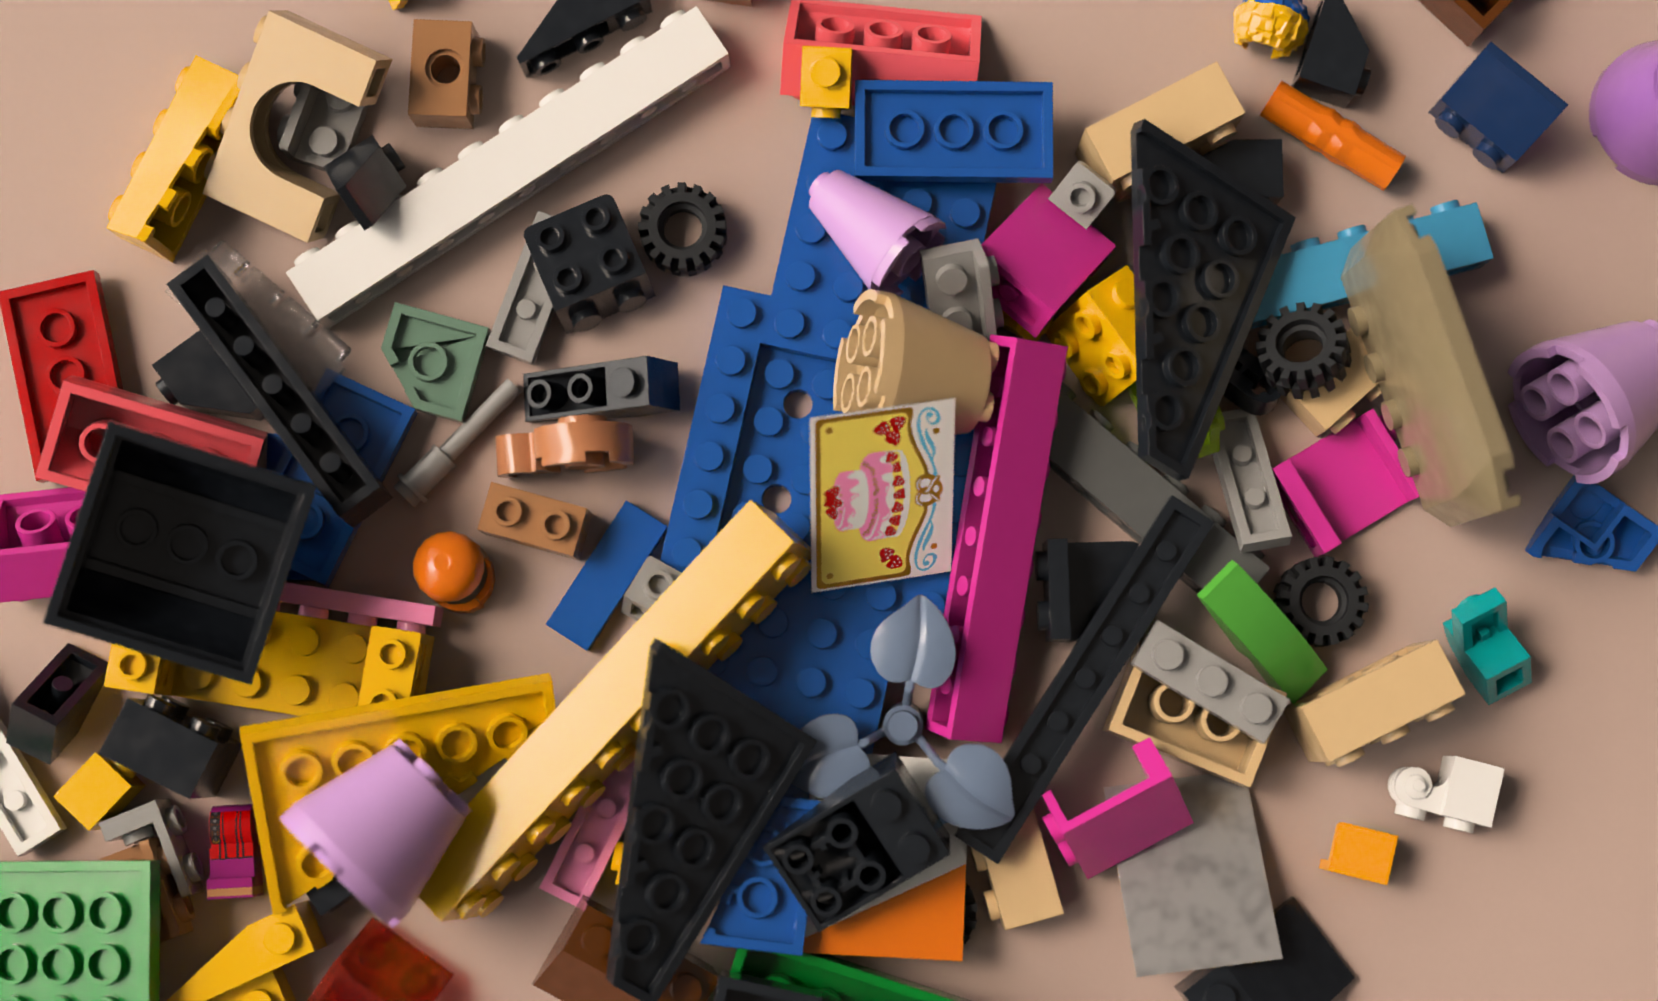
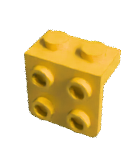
[1046,265,1136,406]

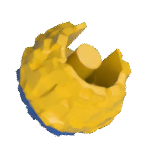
[1233,0,1310,59]

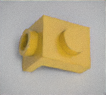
[800,46,853,118]

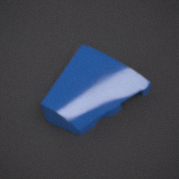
[1525,475,1658,572]

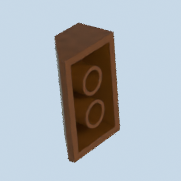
[532,895,719,1001]

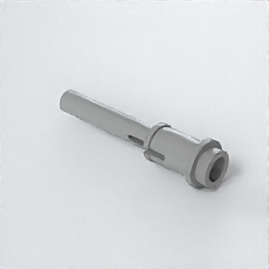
[393,378,521,507]

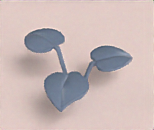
[791,595,1015,829]

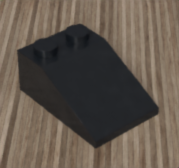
[1174,896,1355,1001]

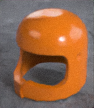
[413,531,495,614]

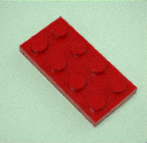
[0,270,124,483]

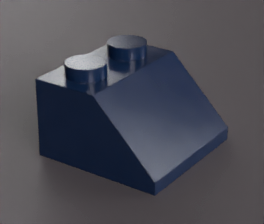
[1428,42,1568,173]

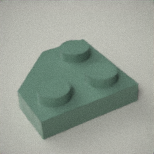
[381,302,491,423]

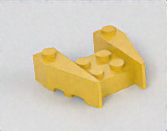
[166,900,327,1001]

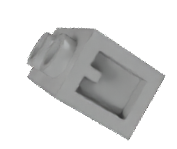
[99,799,205,898]

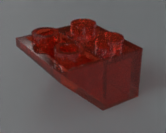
[307,917,455,1001]

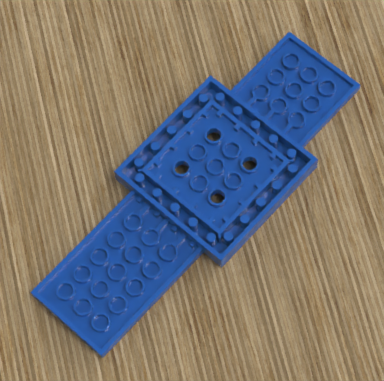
[660,114,997,800]

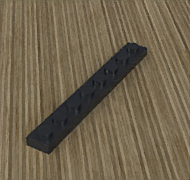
[954,495,1215,864]

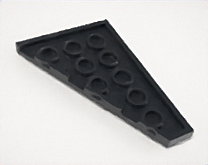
[1131,119,1296,481]
[606,638,817,1001]

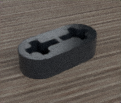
[1223,347,1281,416]

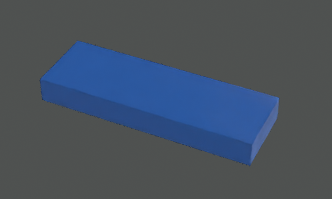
[546,500,668,652]

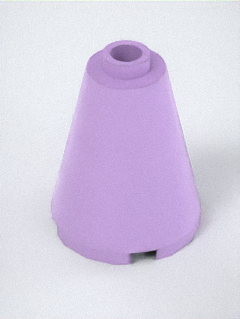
[809,170,946,296]

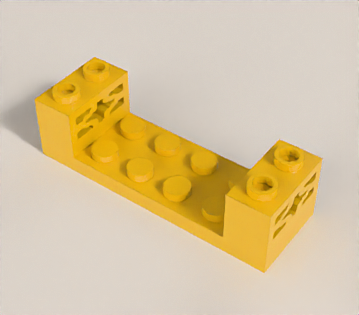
[104,612,435,716]

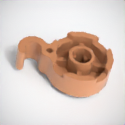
[496,415,634,478]

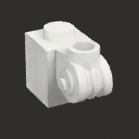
[1388,756,1505,834]

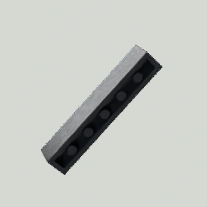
[167,255,393,528]

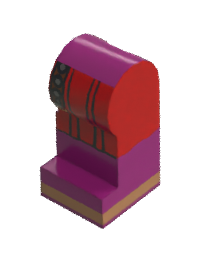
[207,804,264,900]

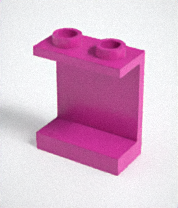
[981,183,1116,338]
[1272,408,1419,557]
[1042,737,1194,879]

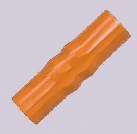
[1259,80,1406,191]

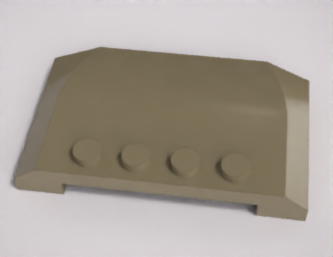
[1340,204,1522,527]

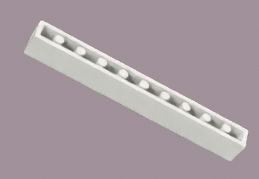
[286,6,731,329]

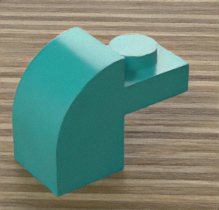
[1443,587,1532,705]

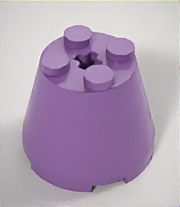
[1589,40,1658,186]

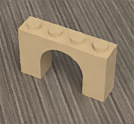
[202,10,393,243]

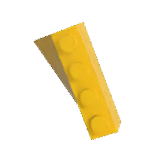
[107,55,240,263]

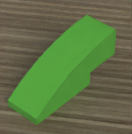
[1197,560,1328,704]

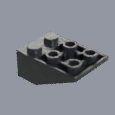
[763,752,950,932]

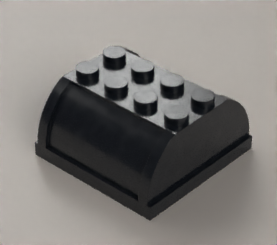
[43,420,317,685]

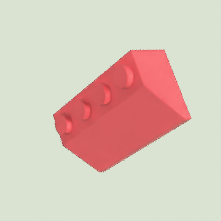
[780,0,982,106]
[35,375,268,492]

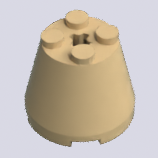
[833,289,999,435]

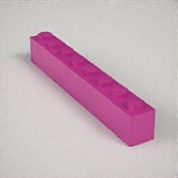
[925,334,1068,743]

